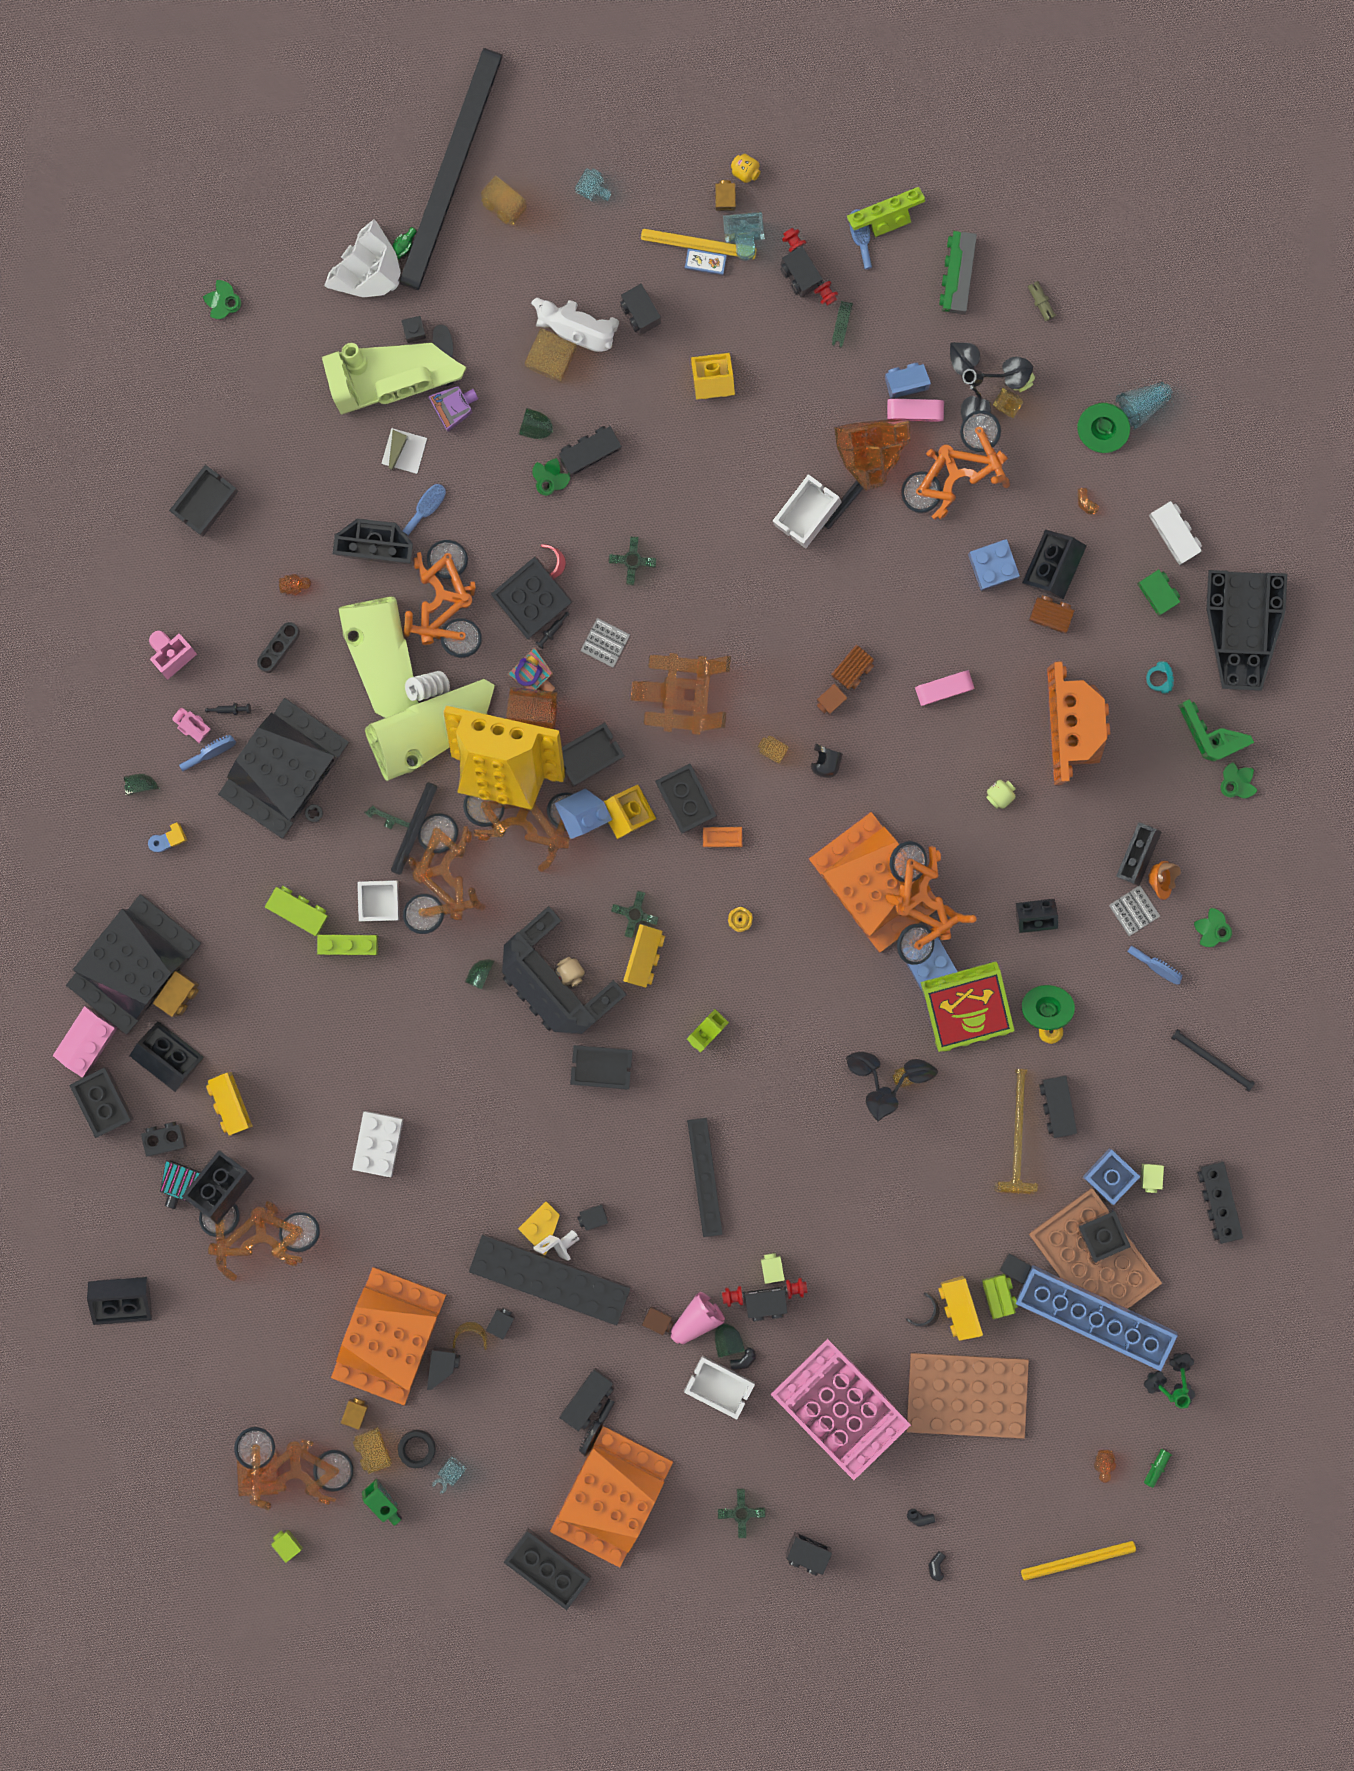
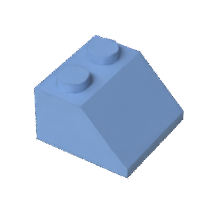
[885,363,931,399]
[554,788,612,839]

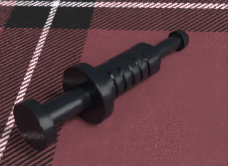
[535,612,569,649]
[205,703,251,716]

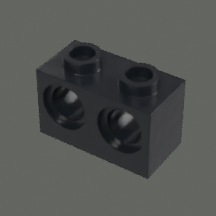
[141,1121,187,1157]

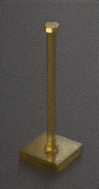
[995,1069,1038,1194]

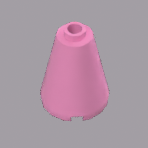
[670,1292,725,1344]

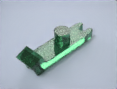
[832,301,853,348]
[364,805,410,829]

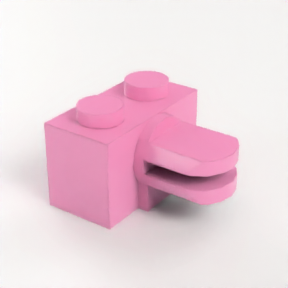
[149,631,197,680]

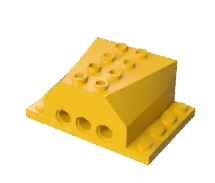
[444,706,565,810]

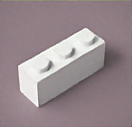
[1149,501,1202,565]

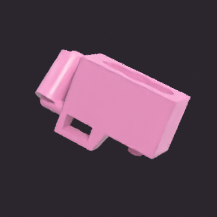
[172,708,210,743]

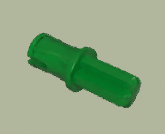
[1144,1448,1172,1488]

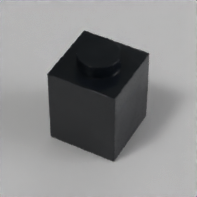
[401,316,426,343]
[577,1204,608,1231]
[486,1307,515,1340]

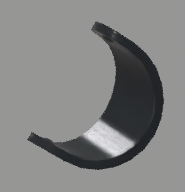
[906,1292,940,1328]

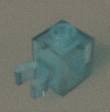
[575,168,612,201]
[432,1456,466,1494]

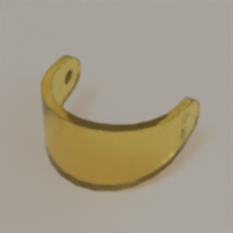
[453,1322,487,1350]

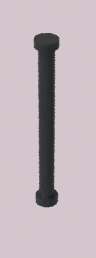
[1171,1029,1255,1092]

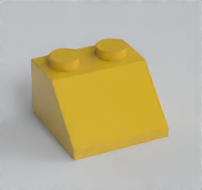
[691,353,735,399]
[604,785,656,839]

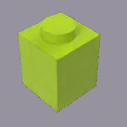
[271,1530,303,1563]

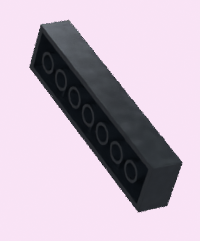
[469,1234,631,1326]

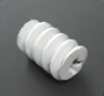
[405,671,450,701]

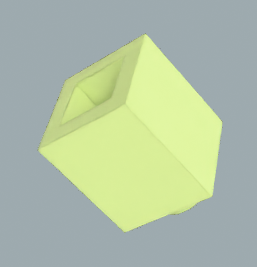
[1141,1164,1164,1193]
[761,1253,784,1284]

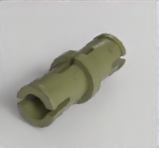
[1027,281,1056,322]

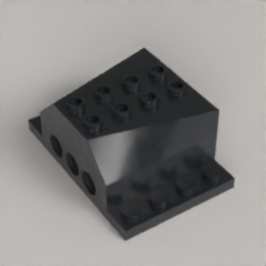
[218,698,350,839]
[66,894,202,1035]

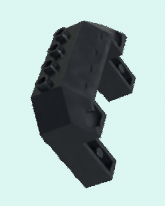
[502,906,627,1034]

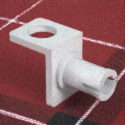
[534,1230,579,1261]

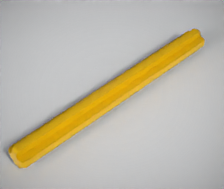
[641,229,756,259]
[1021,1541,1136,1580]

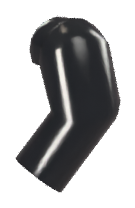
[730,1348,756,1370]
[907,1508,936,1527]
[928,1550,946,1581]

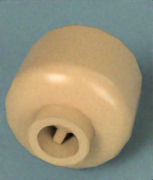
[556,957,585,987]

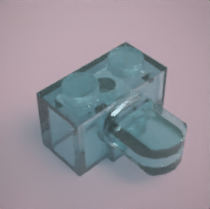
[723,212,764,261]

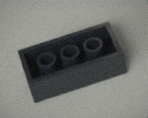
[504,1528,591,1611]

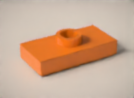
[703,827,742,847]

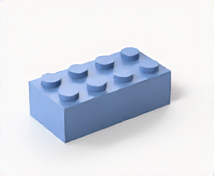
[901,937,957,994]

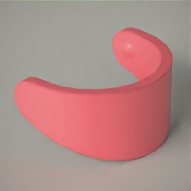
[541,545,566,578]

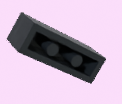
[558,426,622,477]
[1116,822,1162,886]
[1039,1075,1077,1138]
[559,1368,614,1432]

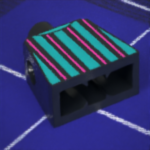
[160,1160,201,1209]

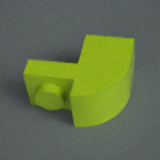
[687,1009,729,1053]

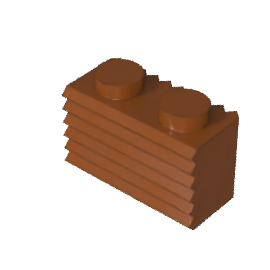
[1028,595,1075,634]
[831,644,874,691]

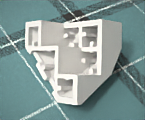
[324,220,401,297]

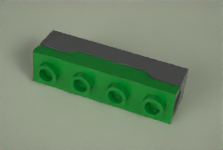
[939,231,977,315]

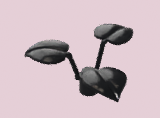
[950,342,1033,431]
[846,1052,938,1121]

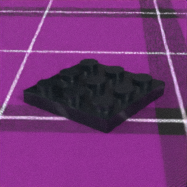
[491,556,573,640]

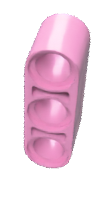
[887,399,944,422]
[915,670,975,706]

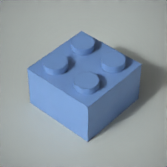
[968,539,1020,591]
[1083,1149,1140,1205]

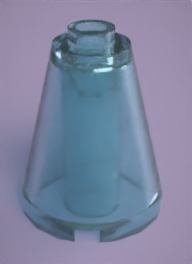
[1116,382,1172,430]

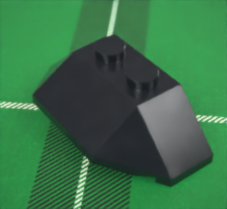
[332,518,413,564]

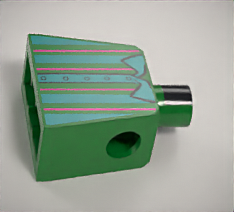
[362,1479,402,1526]

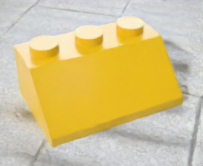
[623,924,665,988]
[206,1072,253,1135]
[938,1276,983,1341]

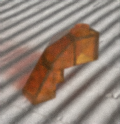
[834,420,911,490]

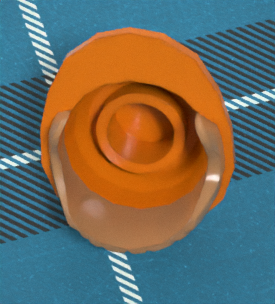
[1148,861,1181,900]

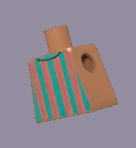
[508,648,555,696]

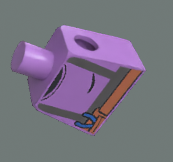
[429,386,478,432]

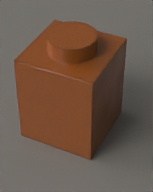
[816,683,847,715]

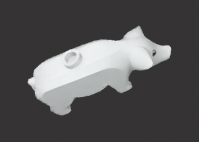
[531,298,619,352]

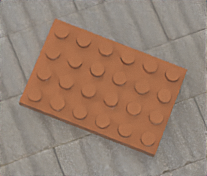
[1029,1187,1162,1309]
[906,1353,1029,1439]

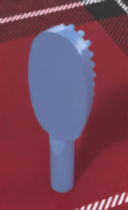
[849,209,872,269]
[403,484,446,536]
[179,735,236,771]
[1127,945,1182,985]

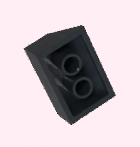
[1022,529,1087,599]
[129,1021,204,1092]
[87,1277,152,1325]

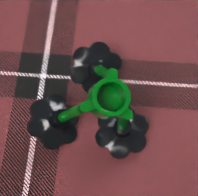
[1144,1353,1195,1409]

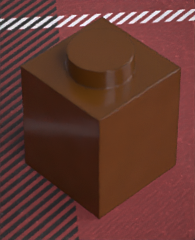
[642,1306,674,1335]

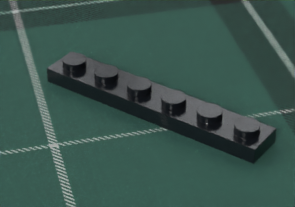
[687,1117,723,1237]

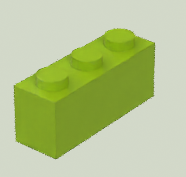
[265,885,329,936]
[317,935,378,955]

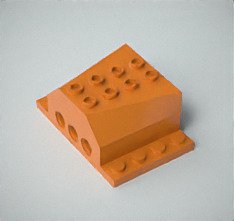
[1047,662,1110,785]
[809,812,936,953]
[331,1267,447,1406]
[550,1426,673,1568]

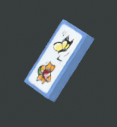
[685,248,726,275]

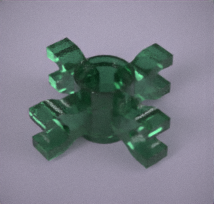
[609,536,656,585]
[611,891,659,938]
[718,1488,766,1538]

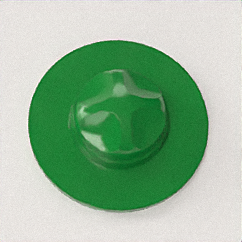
[1077,403,1130,453]
[1022,985,1075,1030]

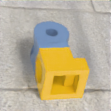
[148,822,188,852]

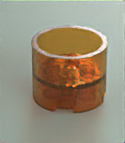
[506,687,558,730]

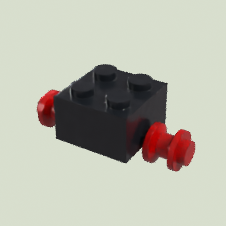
[780,228,838,306]
[722,1278,807,1321]

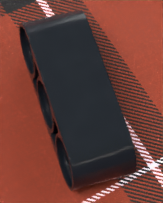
[257,622,300,673]

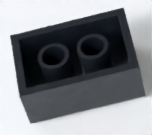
[655,763,717,834]
[69,1067,134,1138]
[182,1150,255,1225]

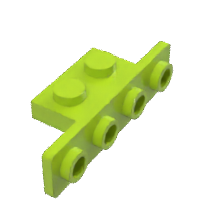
[847,187,926,237]

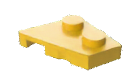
[518,1201,560,1256]

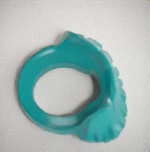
[1146,661,1174,694]

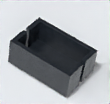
[169,464,239,537]
[562,722,625,787]
[570,1045,633,1089]

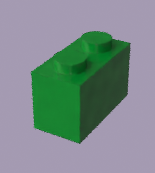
[1137,569,1180,617]

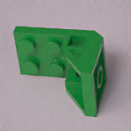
[1178,699,1254,762]

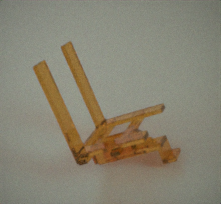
[631,653,731,735]

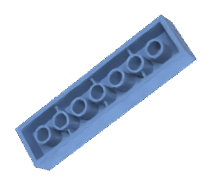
[1016,1265,1178,1371]

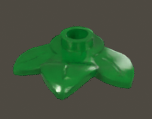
[203,280,241,319]
[532,458,571,496]
[1220,762,1257,798]
[1194,908,1232,947]

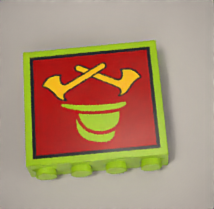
[920,962,1014,1052]

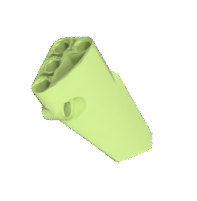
[322,343,467,415]
[338,597,418,718]
[365,679,495,781]

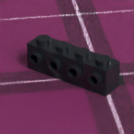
[1197,1161,1243,1244]

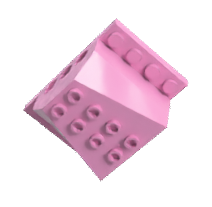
[771,1338,911,1480]

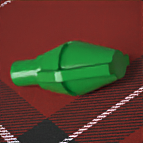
[392,227,417,260]

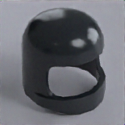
[811,744,843,778]

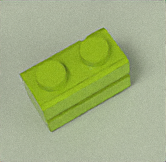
[982,1274,1018,1319]

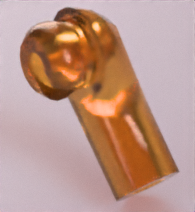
[1078,488,1099,514]

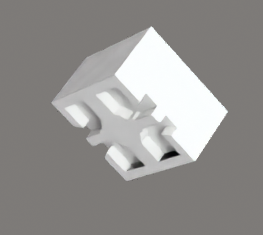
[358,881,400,922]

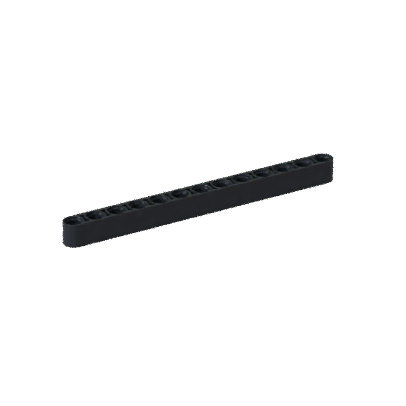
[400,48,503,291]

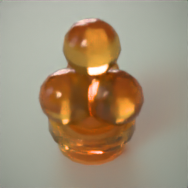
[279,574,311,596]
[1094,1450,1116,1483]

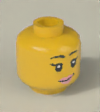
[731,154,761,183]

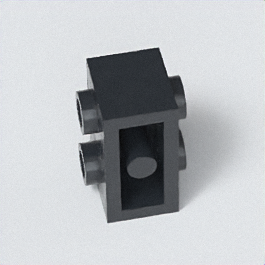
[1016,899,1058,933]

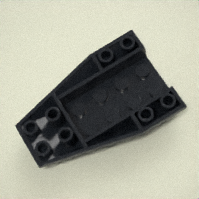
[1206,570,1287,691]

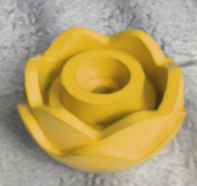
[728,907,753,932]
[1039,1027,1063,1044]

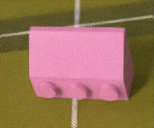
[53,1006,117,1078]

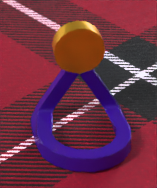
[515,656,543,686]

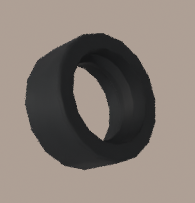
[398,1430,436,1469]

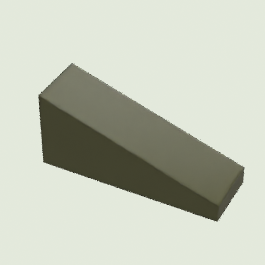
[388,430,408,471]

